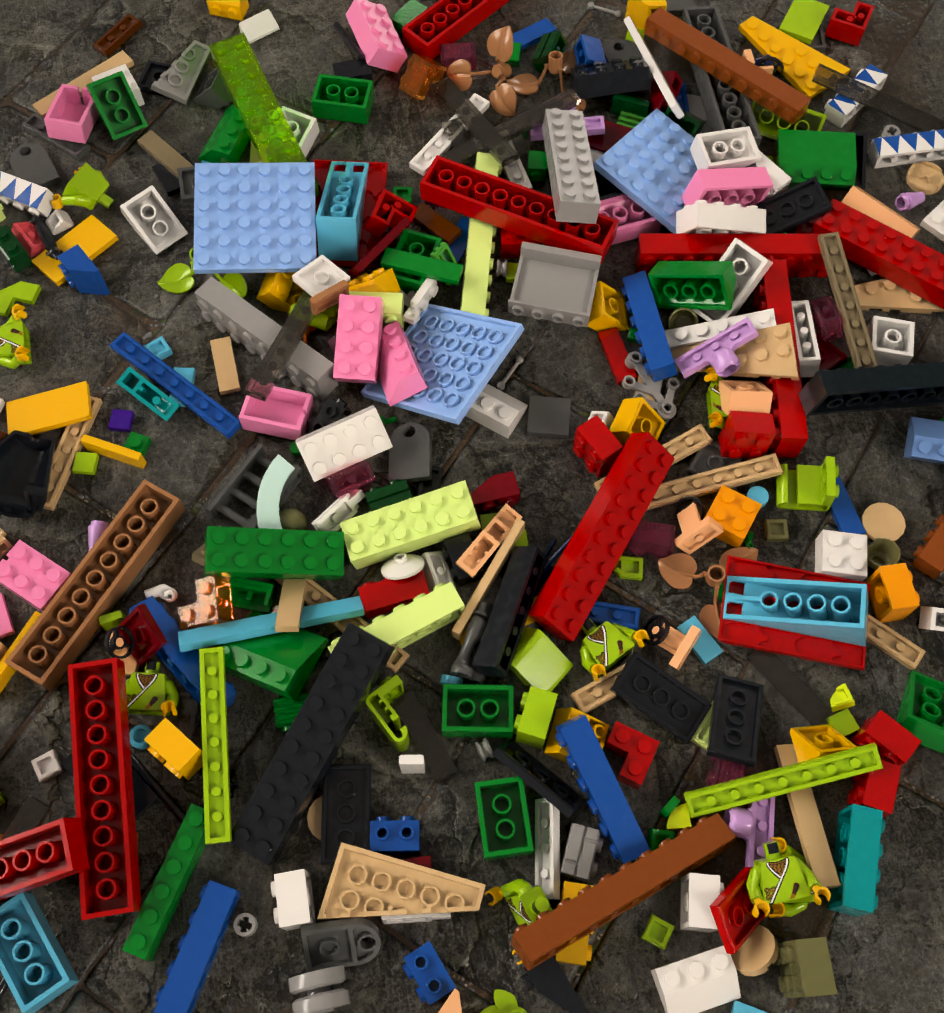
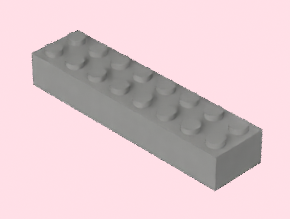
[542,108,601,224]
[194,276,338,401]

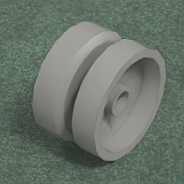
[288,965,351,1013]

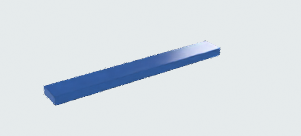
[110,332,242,439]

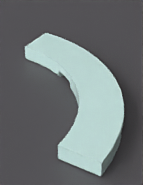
[256,454,295,529]

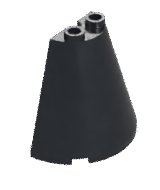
[0,430,56,518]

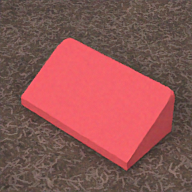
[12,221,46,258]

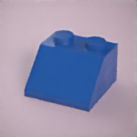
[57,244,110,295]

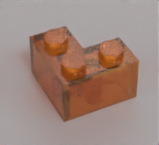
[398,53,447,100]
[178,575,234,631]

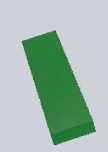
[381,247,463,285]

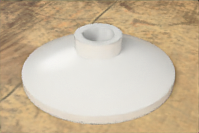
[381,553,425,580]

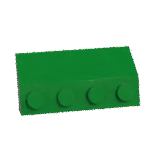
[198,97,262,163]
[648,261,736,310]

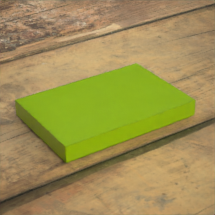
[779,0,830,45]

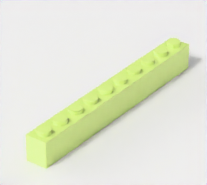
[460,152,502,316]

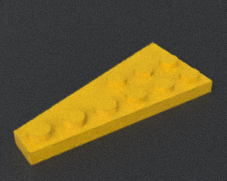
[738,16,850,99]

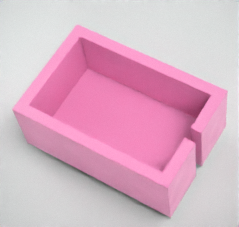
[44,84,99,144]
[238,381,315,440]
[0,539,71,612]

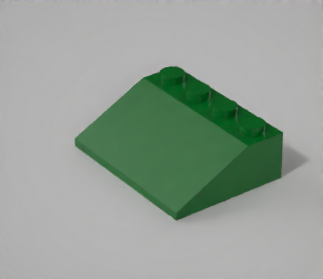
[775,129,857,191]
[218,610,329,701]
[896,670,944,754]

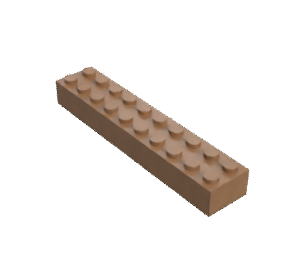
[5,479,186,692]

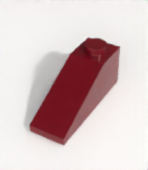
[651,71,683,114]

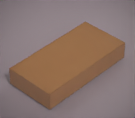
[309,280,349,315]

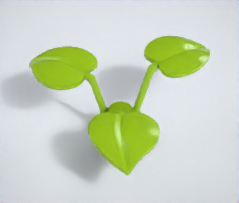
[157,247,247,299]

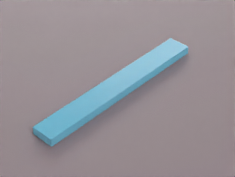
[178,596,364,652]

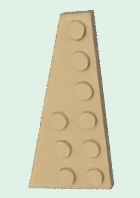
[854,278,944,314]
[671,322,800,381]
[317,842,486,920]

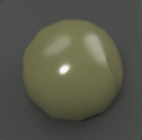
[668,307,699,330]
[279,508,309,530]
[867,538,901,571]

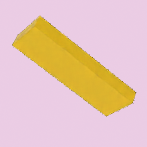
[80,434,147,469]

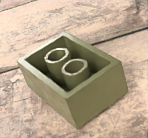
[775,937,837,998]

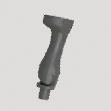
[450,602,493,685]

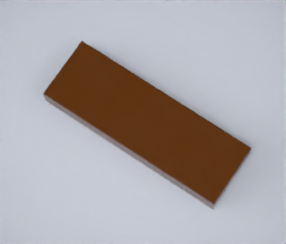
[92,13,143,57]
[413,202,462,246]

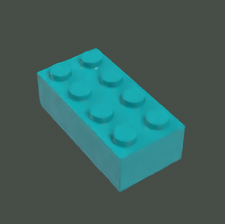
[828,804,885,917]

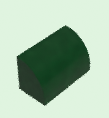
[611,93,651,117]
[665,106,706,138]

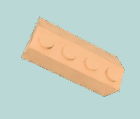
[841,186,920,239]

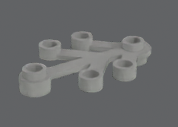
[622,351,680,420]

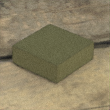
[764,519,789,542]

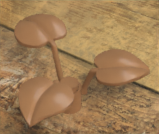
[447,26,517,116]
[506,49,586,111]
[658,547,758,639]

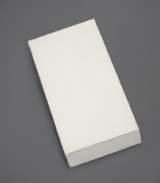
[399,754,425,774]

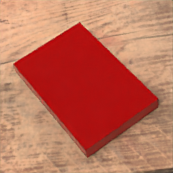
[710,867,765,954]

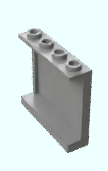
[507,241,602,327]

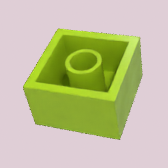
[513,686,558,749]

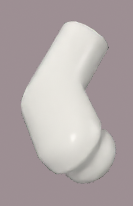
[144,584,178,602]

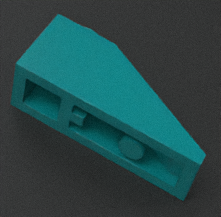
[116,366,180,421]

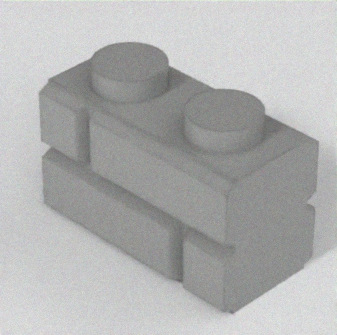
[560,823,603,882]

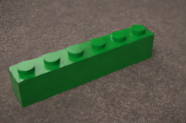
[122,803,206,961]

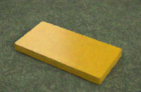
[32,215,119,287]
[6,381,93,435]

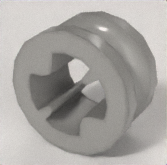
[881,125,901,137]
[496,259,507,278]
[475,738,494,762]
[233,913,258,937]

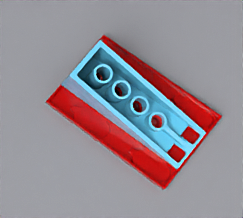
[313,159,388,268]
[718,555,870,671]

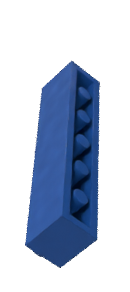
[621,270,678,382]
[128,596,236,708]
[555,714,650,864]
[151,880,241,1013]

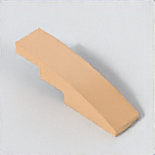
[455,504,522,578]

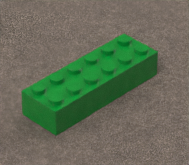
[204,526,344,581]

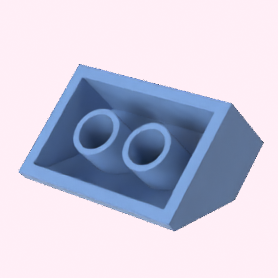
[903,416,944,464]

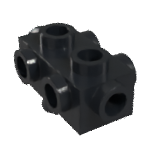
[306,397,352,433]

